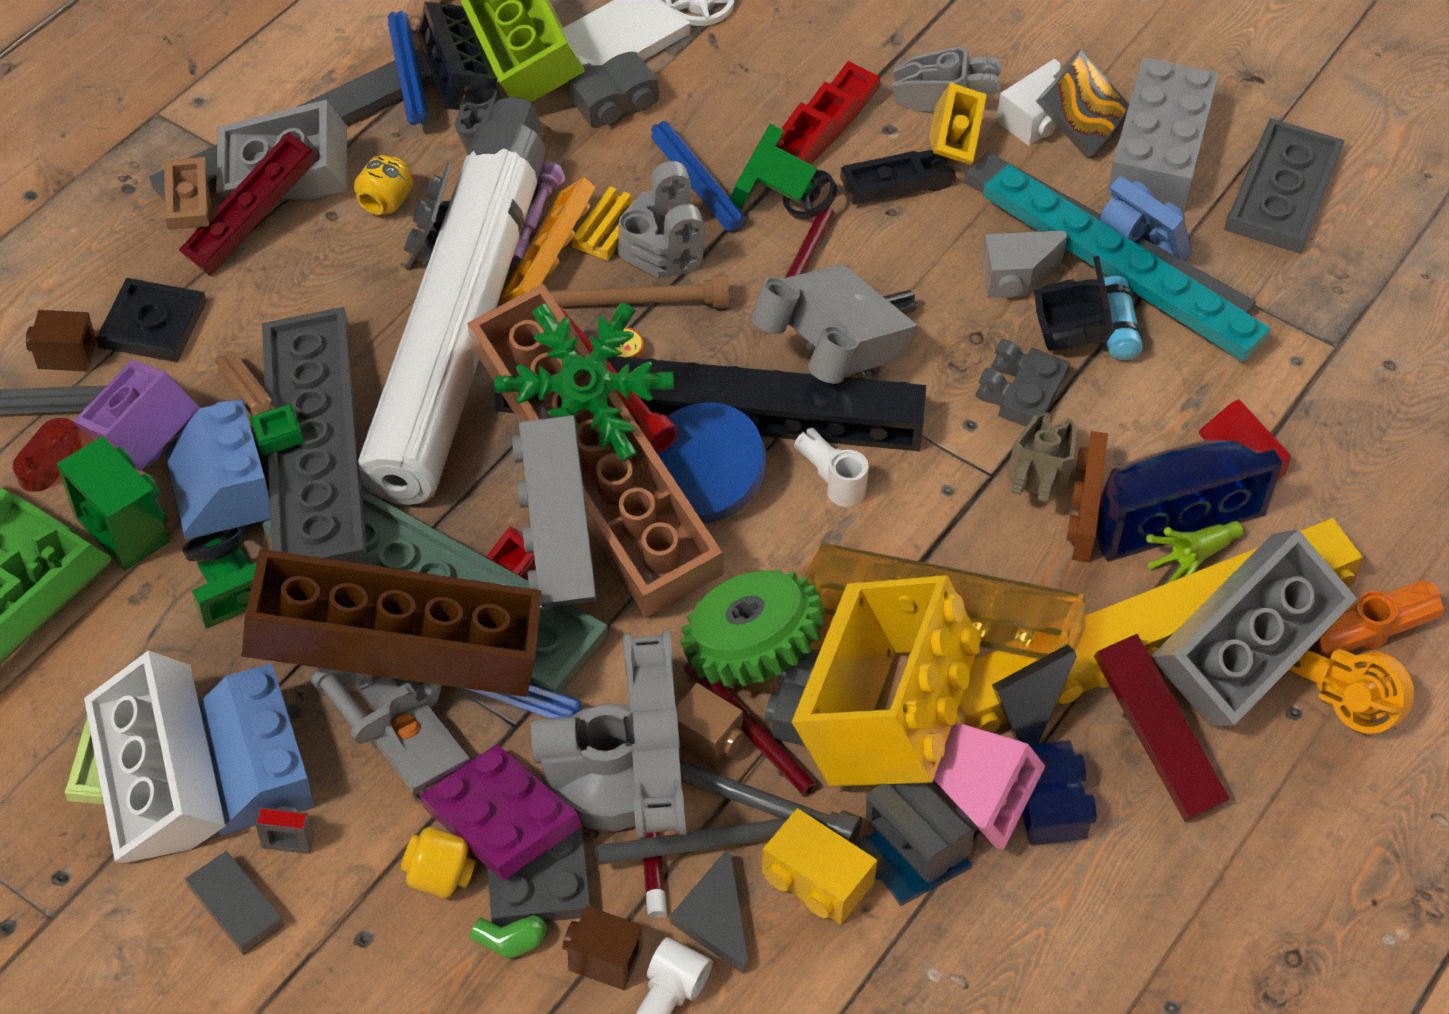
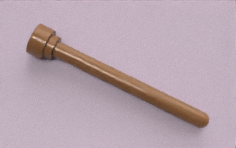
[549,275,730,308]

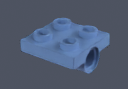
[1100,175,1192,261]

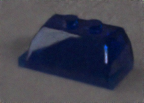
[1096,439,1283,562]

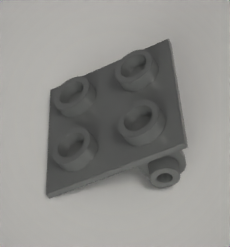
[404,162,452,270]

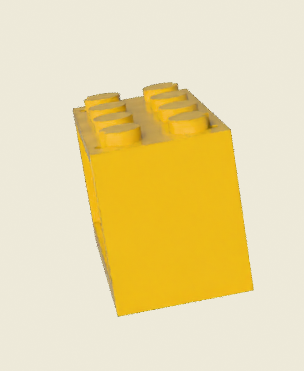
[792,575,981,786]

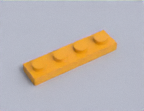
[498,177,596,305]

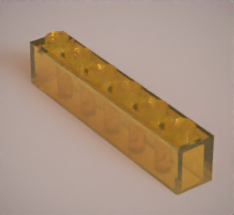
[803,542,1085,659]

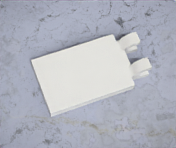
[564,0,691,84]

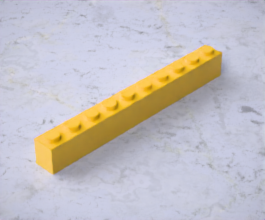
[956,518,1363,733]

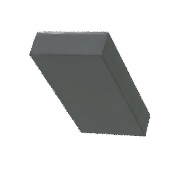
[185,851,284,955]

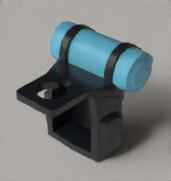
[1034,256,1143,360]

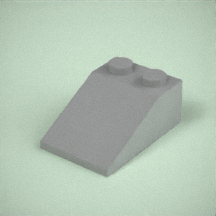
[216,100,347,200]

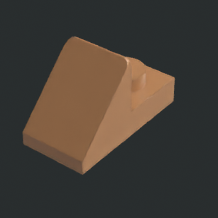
[164,157,212,230]

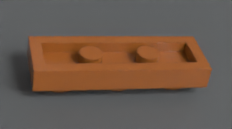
[1066,431,1108,563]

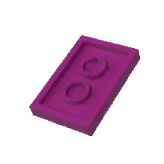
[420,744,582,881]

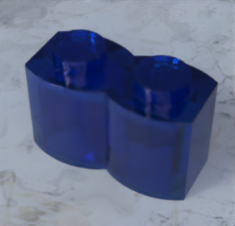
[1022,740,1097,846]

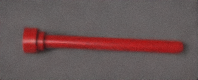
[559,306,679,453]

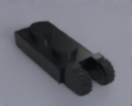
[840,150,956,205]

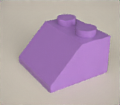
[73,360,200,471]

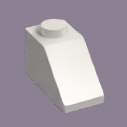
[996,59,1060,146]

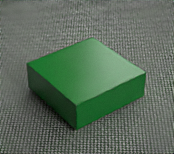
[250,403,305,456]

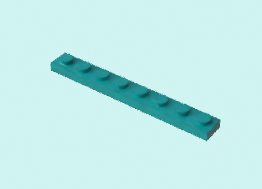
[983,164,1271,362]

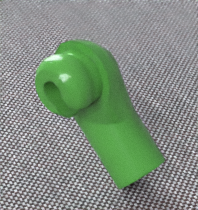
[470,915,547,959]

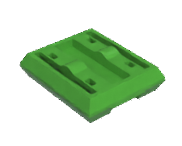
[0,487,112,665]

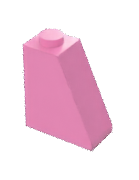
[933,722,1045,850]

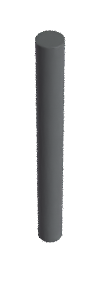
[595,818,786,865]

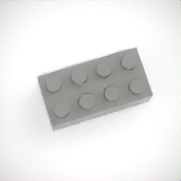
[1106,57,1219,212]
[1151,529,1357,726]

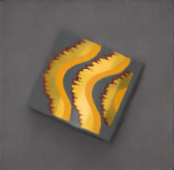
[1036,49,1129,158]

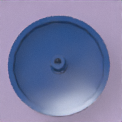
[657,403,767,523]

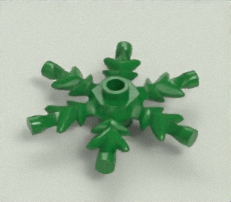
[494,302,674,462]

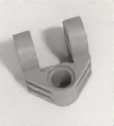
[618,161,705,278]

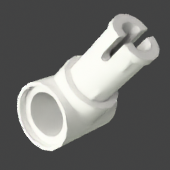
[794,428,869,507]
[636,937,713,1014]

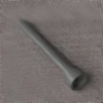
[680,761,862,845]

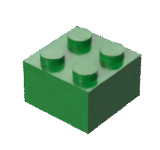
[57,435,169,571]

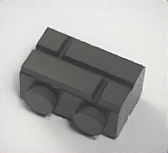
[866,780,974,883]

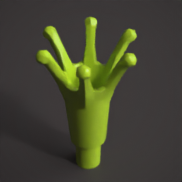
[1146,521,1243,584]

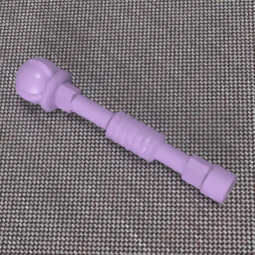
[511,162,565,266]

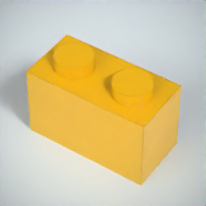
[761,808,877,925]

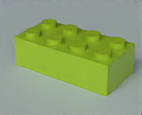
[460,0,585,102]

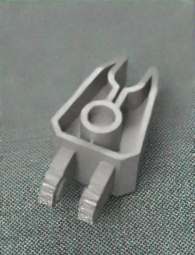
[891,46,1002,111]

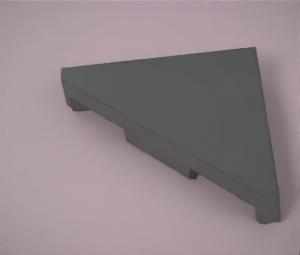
[670,851,748,974]

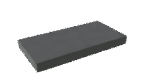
[1224,118,1345,254]

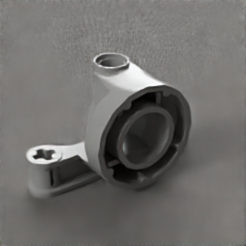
[531,629,687,839]

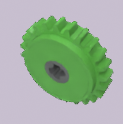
[680,569,826,687]

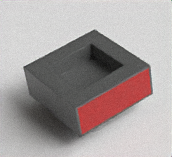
[256,806,314,854]

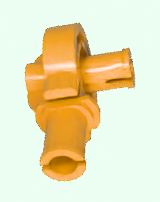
[1288,649,1414,734]

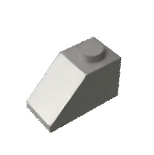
[981,231,1067,298]

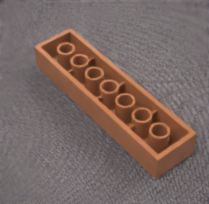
[467,284,723,618]

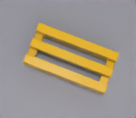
[572,186,634,261]

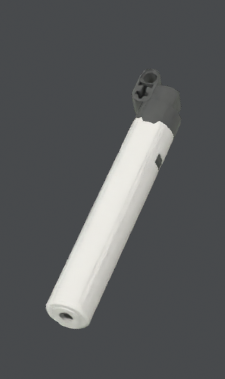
[358,86,546,505]

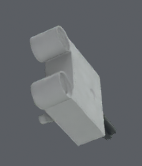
[750,264,918,384]

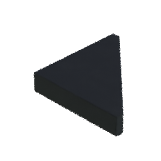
[992,644,1077,752]

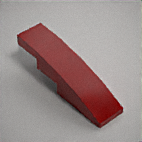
[778,61,881,164]

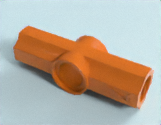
[1308,579,1444,659]

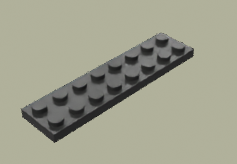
[262,307,368,563]

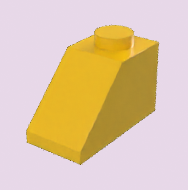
[929,82,987,165]

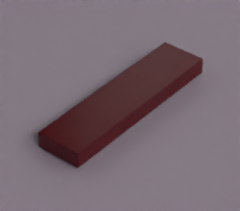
[179,132,319,276]
[1093,633,1230,822]

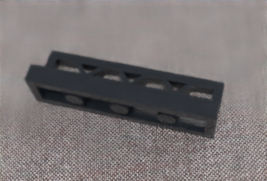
[417,1,498,110]

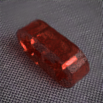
[13,418,82,492]

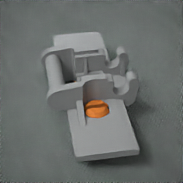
[311,667,470,793]

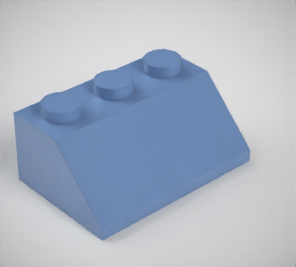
[165,398,271,540]
[199,663,314,836]

